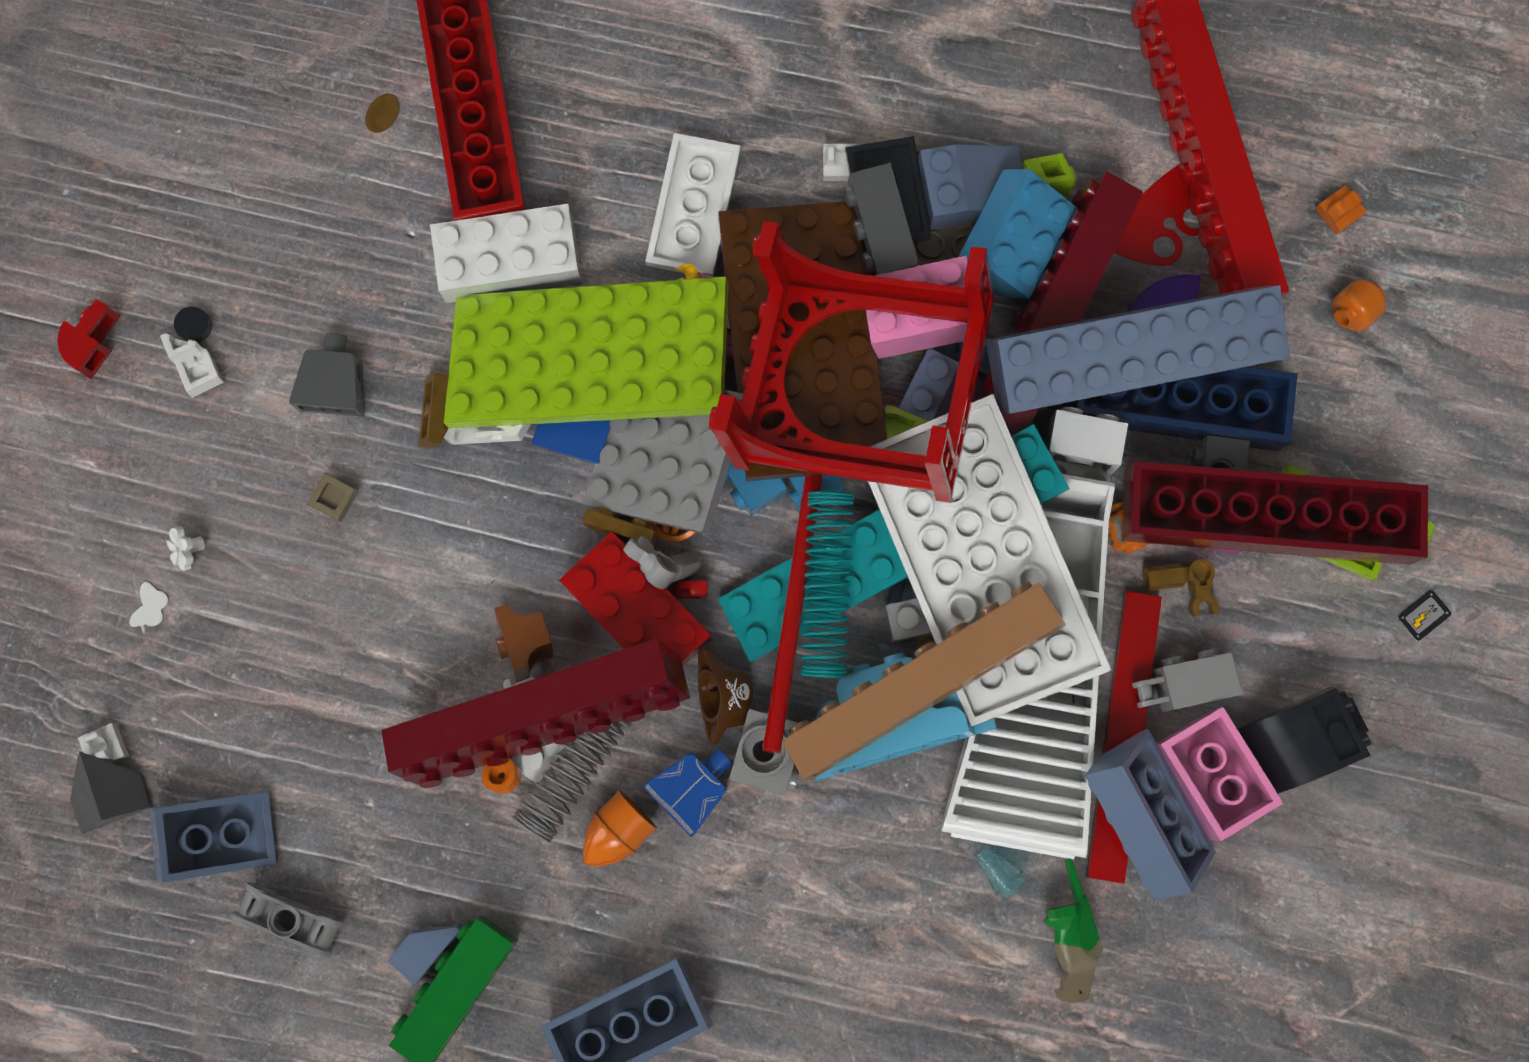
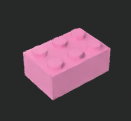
[866,256,968,359]
[1156,707,1284,841]

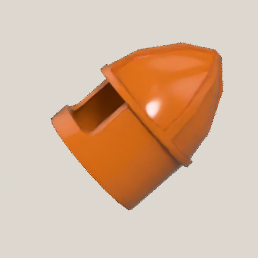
[583,790,657,867]

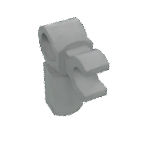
[623,536,701,589]

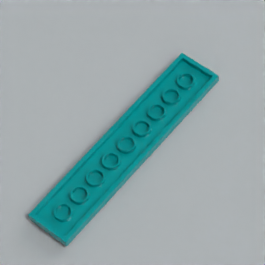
[718,424,1070,662]

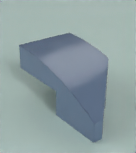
[388,923,463,985]

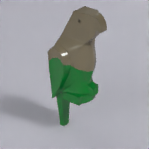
[1043,858,1103,1003]

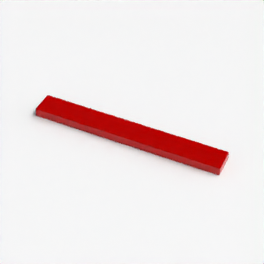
[1086,591,1162,884]

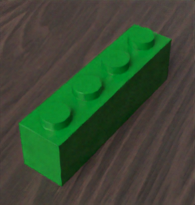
[388,916,518,1062]

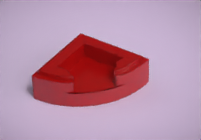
[673,581,708,599]

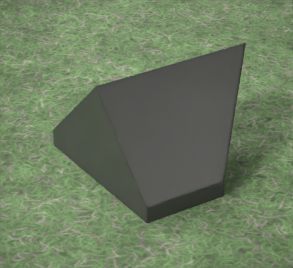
[70,751,153,834]

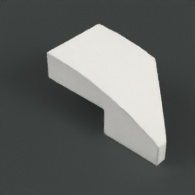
[160,333,224,398]

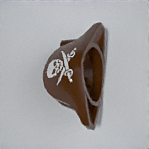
[698,648,753,744]

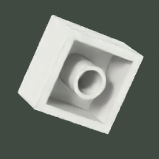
[1042,407,1128,476]

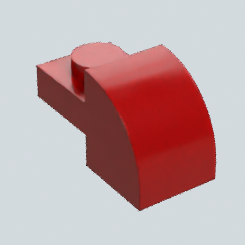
[57,299,120,380]

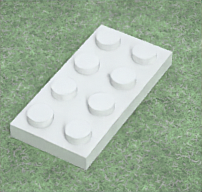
[645,133,741,277]

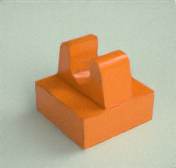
[1315,185,1367,235]

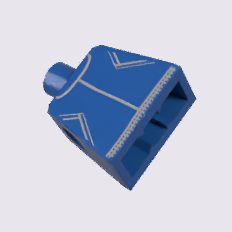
[643,748,733,837]

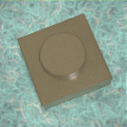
[307,473,358,522]

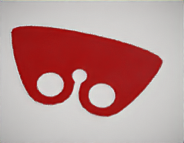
[1114,164,1200,266]

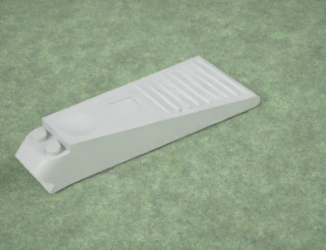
[941,460,1115,860]

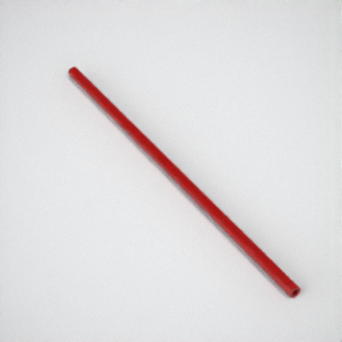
[762,475,823,753]

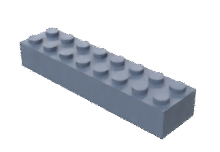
[986,285,1290,414]

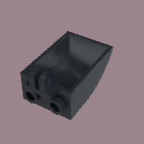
[1237,687,1371,794]

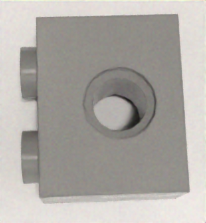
[729,709,799,796]

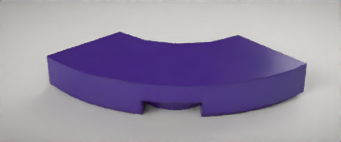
[1127,274,1201,312]

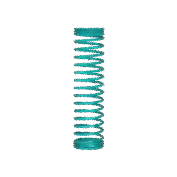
[799,491,855,678]

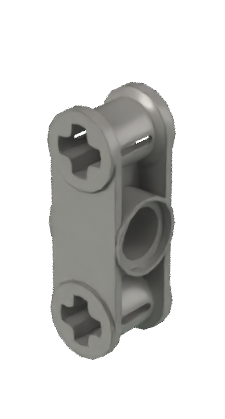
[231,882,345,958]

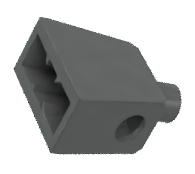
[289,333,365,417]

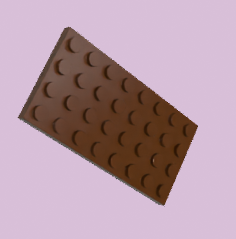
[718,201,887,482]

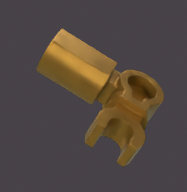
[1142,559,1219,617]

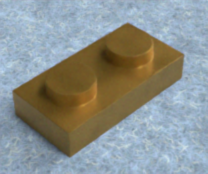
[418,373,449,449]
[582,507,657,546]

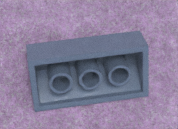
[1085,729,1216,901]

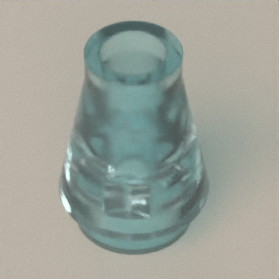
[974,844,1027,901]

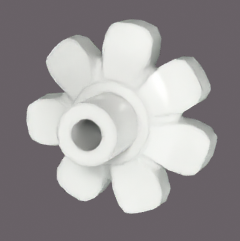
[166,526,205,571]

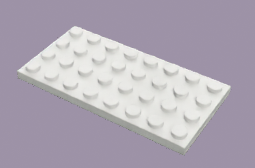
[868,394,1111,727]

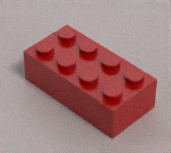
[559,531,712,666]

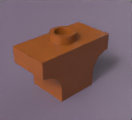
[494,604,553,683]

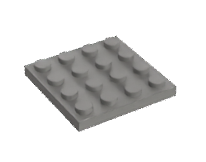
[583,390,743,535]

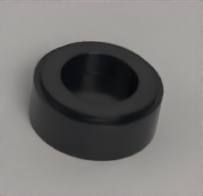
[174,306,212,343]

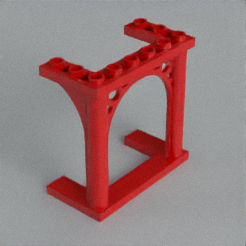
[709,221,994,503]

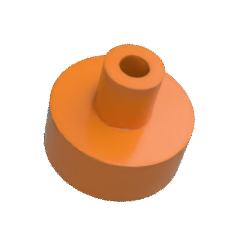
[482,758,521,795]

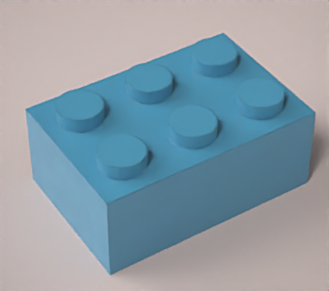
[959,169,1076,299]

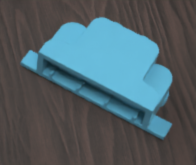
[816,653,997,781]

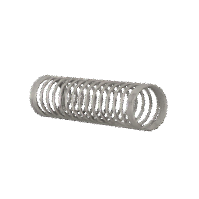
[512,721,631,843]

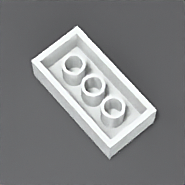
[430,204,582,303]

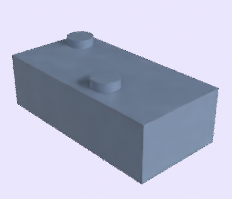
[541,956,713,1062]

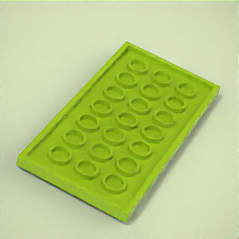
[444,277,729,428]

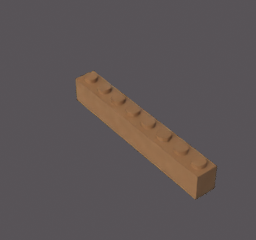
[782,582,1066,780]

